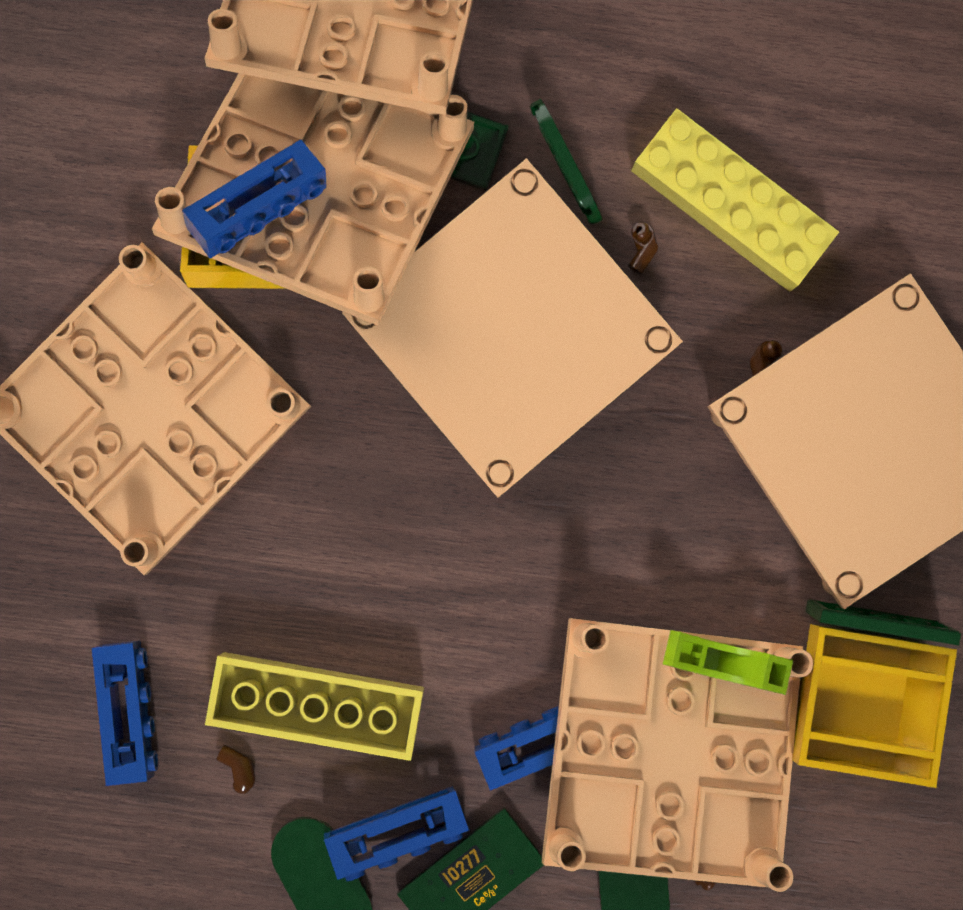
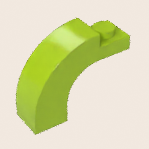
[663,630,793,695]

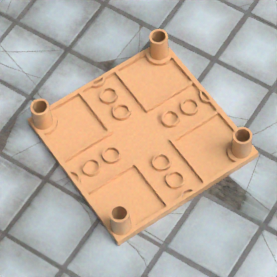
[205,0,473,115]
[152,73,474,326]
[342,158,683,498]
[0,242,311,575]
[707,273,963,609]
[541,618,813,892]

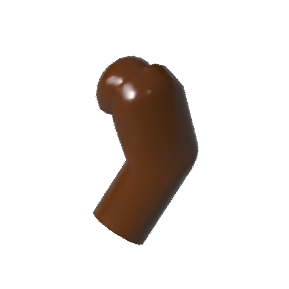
[750,340,782,376]

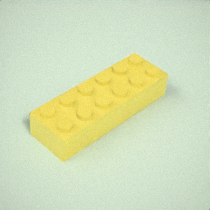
[631,108,839,292]
[205,652,424,761]

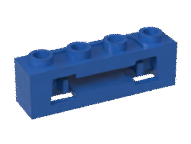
[182,140,327,258]
[92,640,159,786]
[474,706,559,791]
[324,786,469,881]

